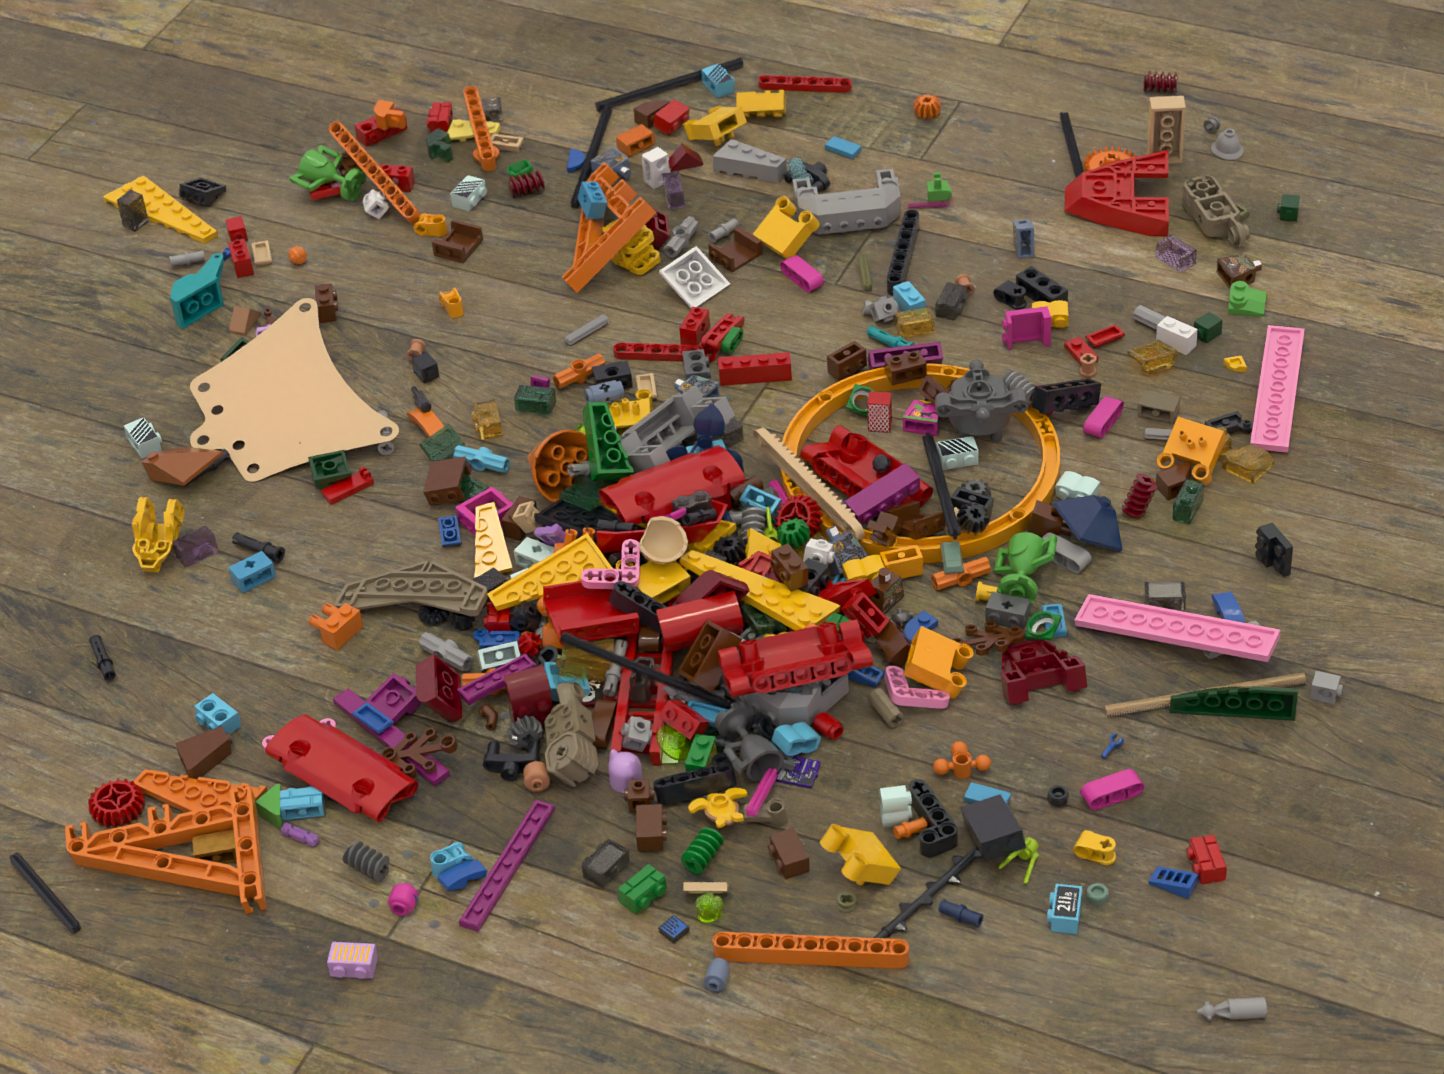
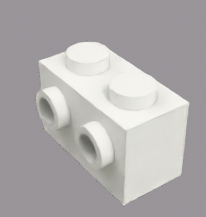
[1156,316,1198,355]

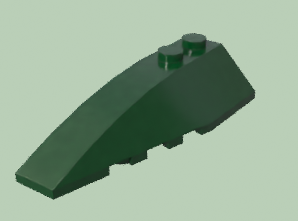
[1170,686,1298,721]

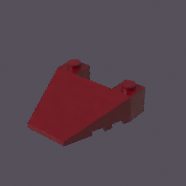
[1001,639,1087,705]

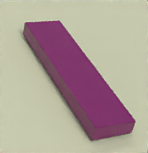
[457,653,536,706]

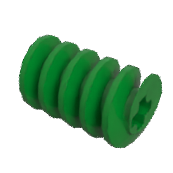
[681,828,724,875]

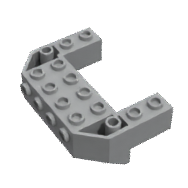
[792,169,901,235]
[620,385,735,475]
[719,621,849,727]

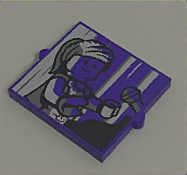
[776,756,821,789]

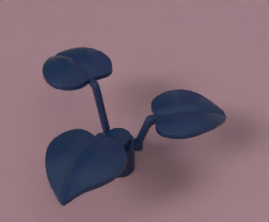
[666,403,744,472]

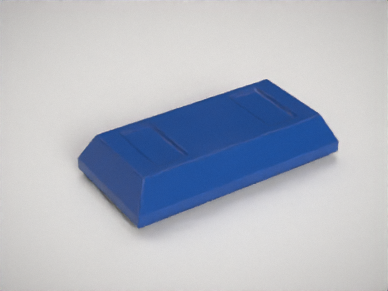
[352,702,394,735]

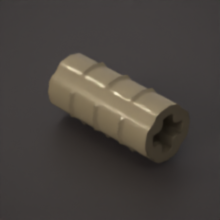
[868,688,905,728]

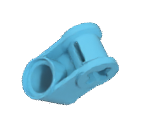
[430,842,473,878]

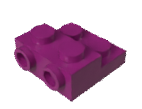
[366,673,422,725]

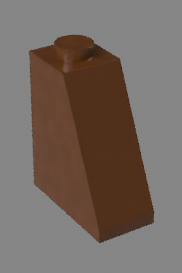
[175,726,233,779]

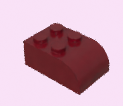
[677,570,750,604]
[415,654,462,722]
[504,665,553,727]

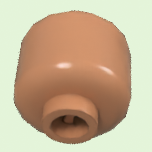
[523,761,550,792]

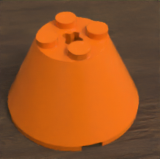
[527,429,596,502]

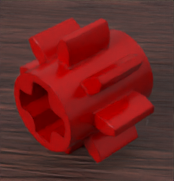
[517,632,542,657]

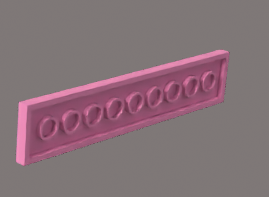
[1250,325,1304,453]
[1075,594,1281,662]

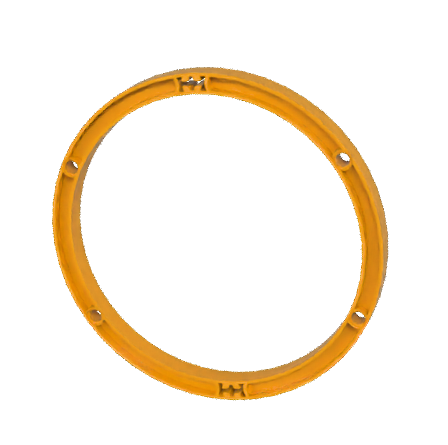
[780,364,1060,564]

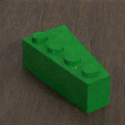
[582,402,634,481]

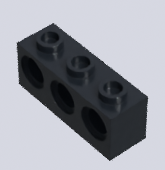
[1016,266,1068,303]

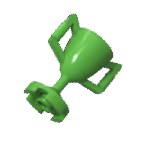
[289,145,366,201]
[994,532,1058,606]

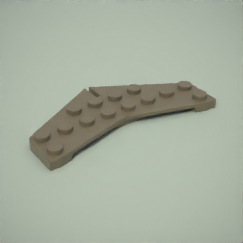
[334,560,488,616]

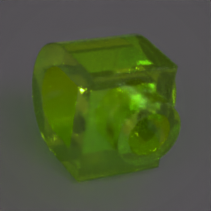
[696,891,723,922]

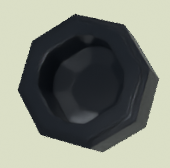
[872,454,891,474]
[1048,785,1069,806]

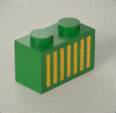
[685,734,717,772]

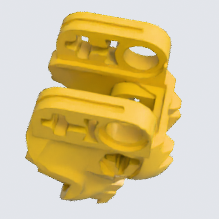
[602,219,661,275]
[132,497,184,573]

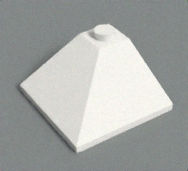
[659,246,730,308]

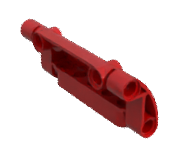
[800,425,933,509]
[599,445,745,525]
[717,619,873,698]
[265,714,418,823]

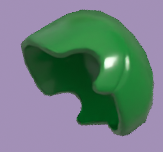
[507,160,533,180]

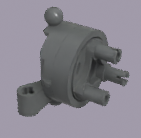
[934,359,1028,442]

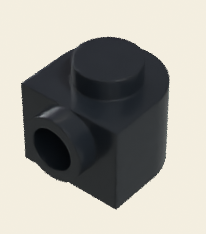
[536,646,564,666]

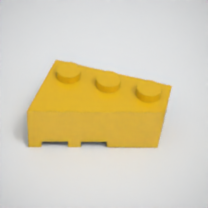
[736,90,786,118]

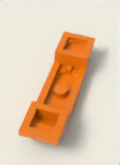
[406,407,456,455]

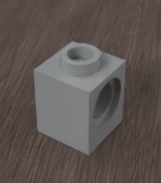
[1310,671,1343,704]

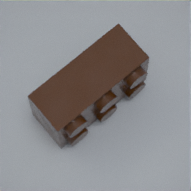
[678,619,742,692]

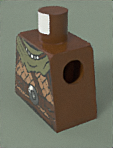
[1216,254,1262,290]
[868,568,904,615]

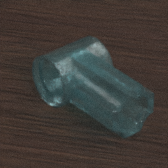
[786,157,814,185]

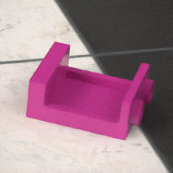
[1002,306,1051,350]

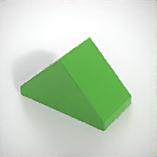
[255,784,283,829]

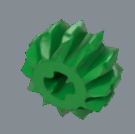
[777,517,810,549]

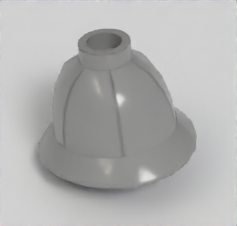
[1211,128,1244,160]

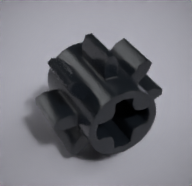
[450,612,475,631]

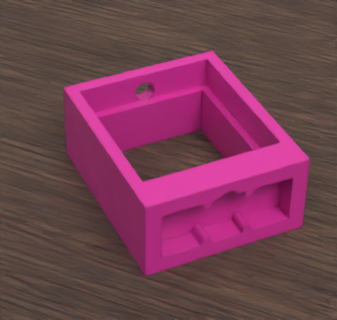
[455,487,513,537]

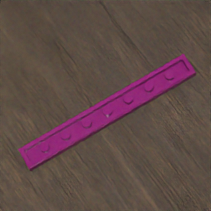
[333,688,450,786]
[459,800,555,932]

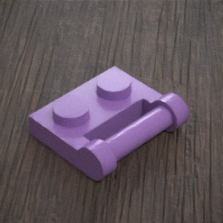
[534,524,565,547]

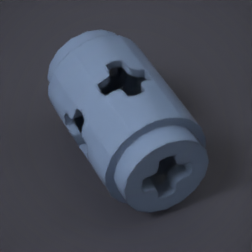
[584,380,624,404]

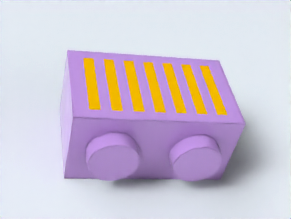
[327,942,378,979]

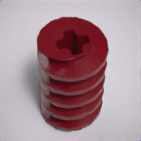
[1143,71,1178,93]
[508,170,545,198]
[1122,473,1158,517]

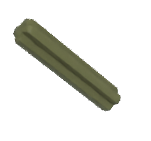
[858,253,873,291]

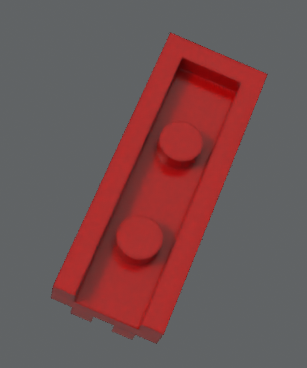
[321,466,374,505]

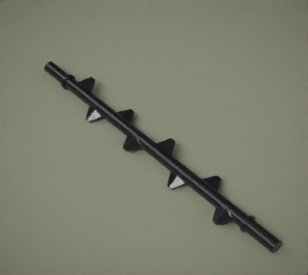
[873,846,983,938]

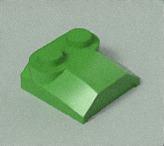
[1228,281,1267,317]

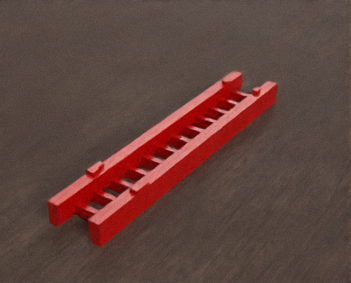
[610,565,684,766]

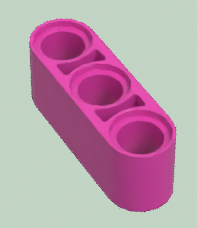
[780,255,824,293]
[1083,396,1124,438]
[1080,769,1145,810]

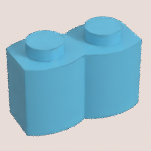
[772,722,821,756]

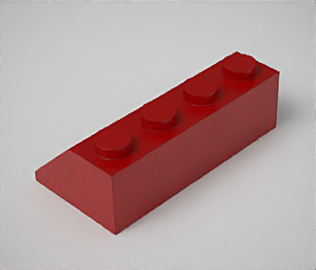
[718,352,792,386]

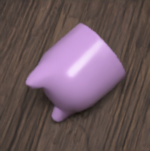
[608,749,643,793]

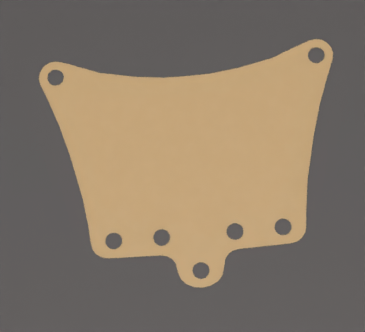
[190,298,399,482]

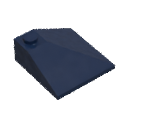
[1053,495,1122,552]

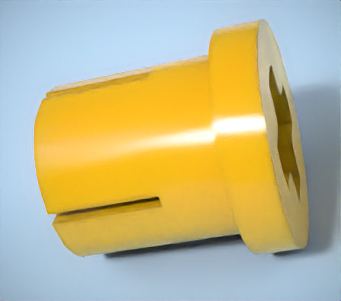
[975,581,998,601]

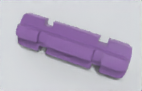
[281,823,319,847]

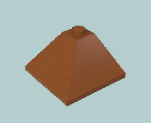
[142,447,223,485]

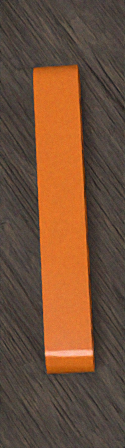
[463,86,496,171]

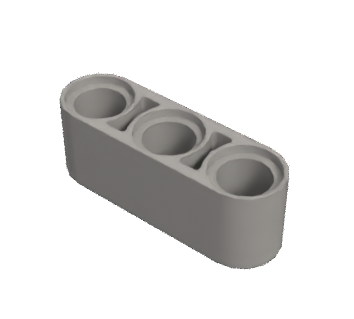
[1042,532,1092,574]

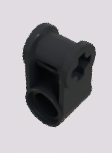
[993,280,1026,310]

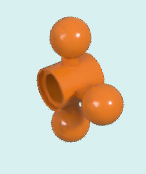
[933,741,991,779]

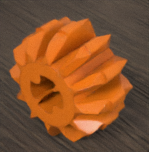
[913,94,941,119]

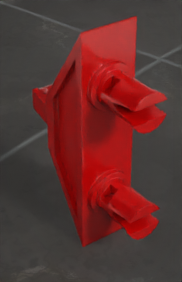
[817,578,877,612]

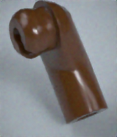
[478,704,498,730]

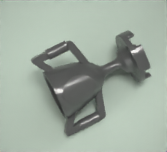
[715,702,796,782]

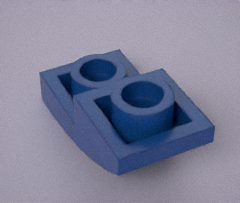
[438,515,461,547]
[1211,592,1246,623]
[437,859,487,891]

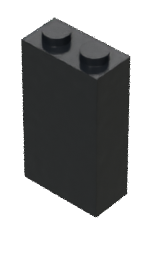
[960,794,1026,861]

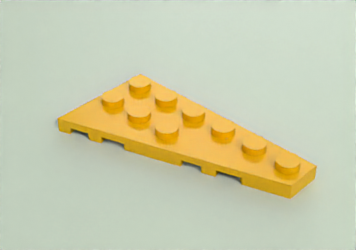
[487,533,613,611]

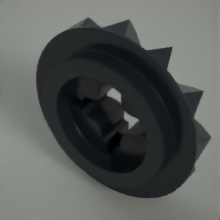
[418,605,449,625]
[751,713,774,742]

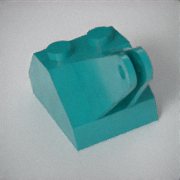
[170,253,224,329]

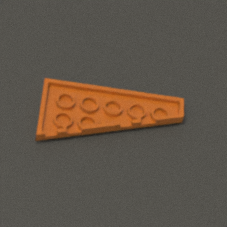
[134,769,268,813]

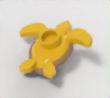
[688,788,748,828]

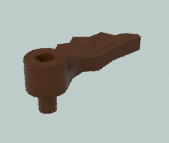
[264,308,276,325]

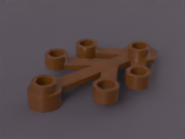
[952,621,1025,656]
[380,728,458,777]

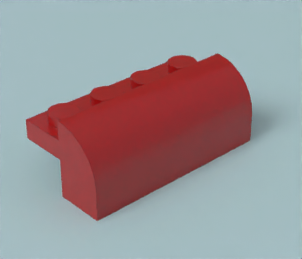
[656,591,744,652]

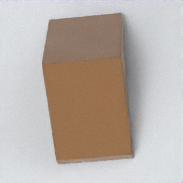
[229,306,261,336]

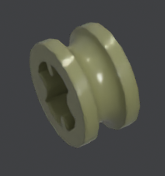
[837,891,856,912]

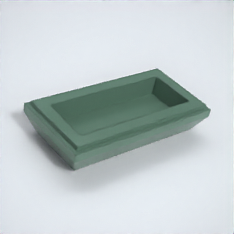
[940,541,964,574]

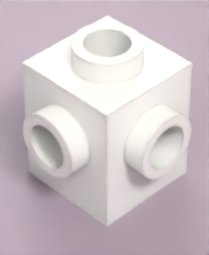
[363,189,389,219]
[803,539,835,565]

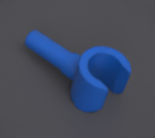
[1101,733,1124,759]

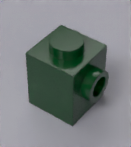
[1277,194,1300,222]
[1194,312,1223,343]

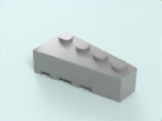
[713,139,787,183]

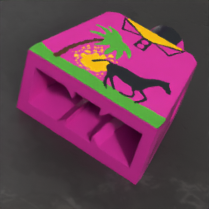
[903,398,940,436]

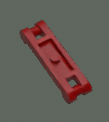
[701,313,745,350]

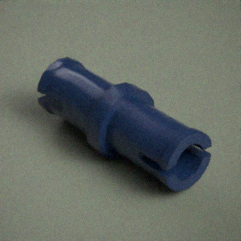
[938,899,984,927]

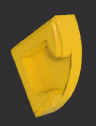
[1223,356,1247,372]

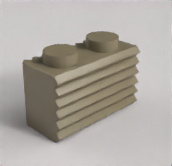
[1137,390,1180,424]

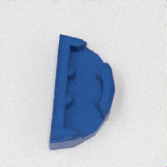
[567,149,585,173]

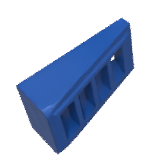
[847,666,885,687]
[1148,866,1198,899]

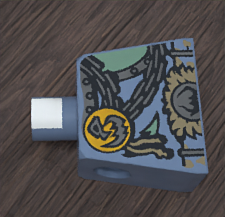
[591,146,631,180]
[1013,219,1035,259]
[674,375,720,398]
[826,525,868,575]

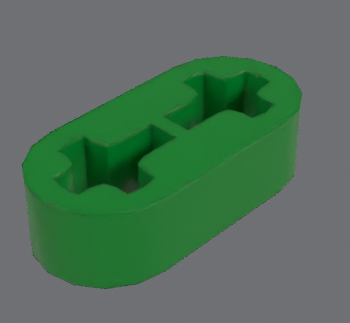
[721,327,743,354]

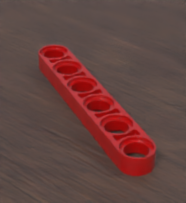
[758,75,852,93]
[613,342,718,362]

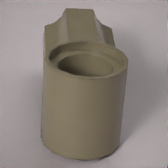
[744,798,787,826]

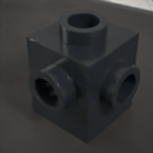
[509,601,542,633]

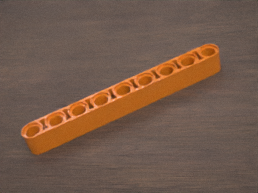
[329,121,421,225]
[713,932,909,969]

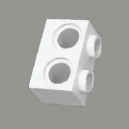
[642,147,670,189]

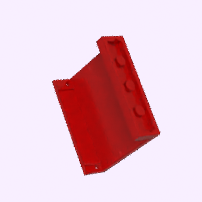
[543,576,639,646]

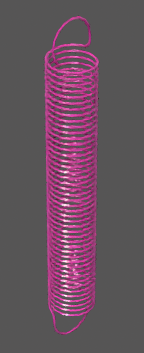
[903,200,953,209]

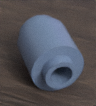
[704,958,730,991]

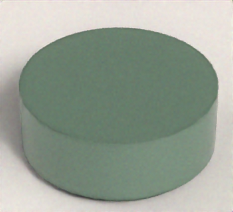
[1087,883,1109,905]

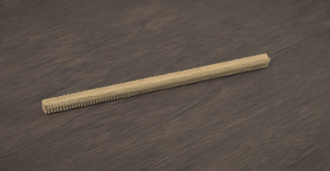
[1105,672,1306,717]

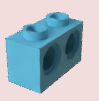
[194,693,241,734]

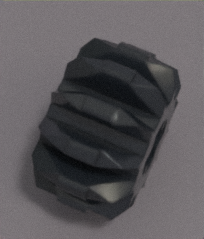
[956,502,990,535]
[713,534,746,565]

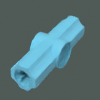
[453,445,510,473]

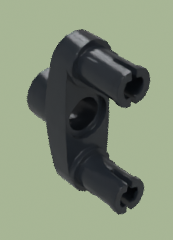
[783,161,830,193]
[483,740,541,782]

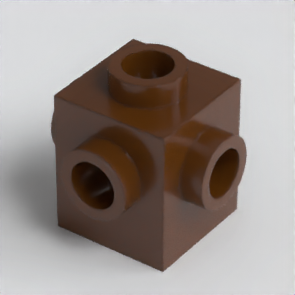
[624,779,654,813]

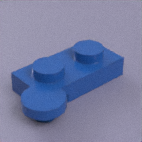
[473,628,520,649]

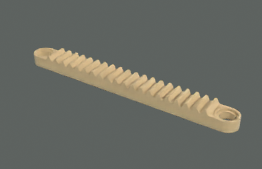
[753,427,865,541]

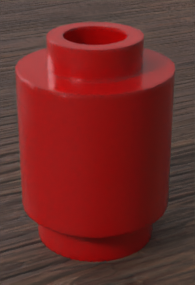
[813,711,844,740]

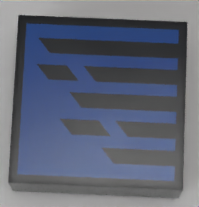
[658,915,690,944]

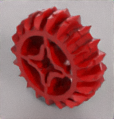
[774,494,824,545]
[88,778,145,828]

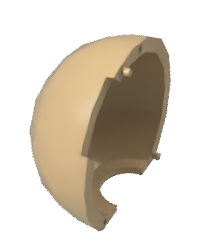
[638,516,688,565]

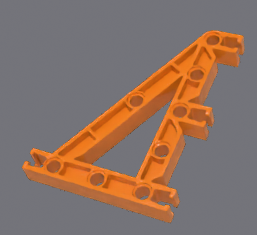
[562,162,656,293]
[65,786,267,914]

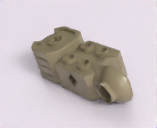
[1182,175,1250,249]
[544,682,599,787]

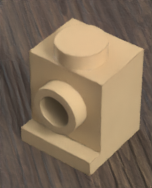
[512,501,542,533]

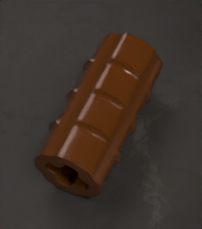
[730,475,764,507]

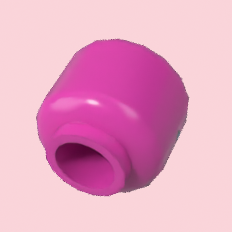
[388,883,419,916]

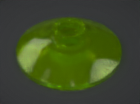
[657,724,692,761]

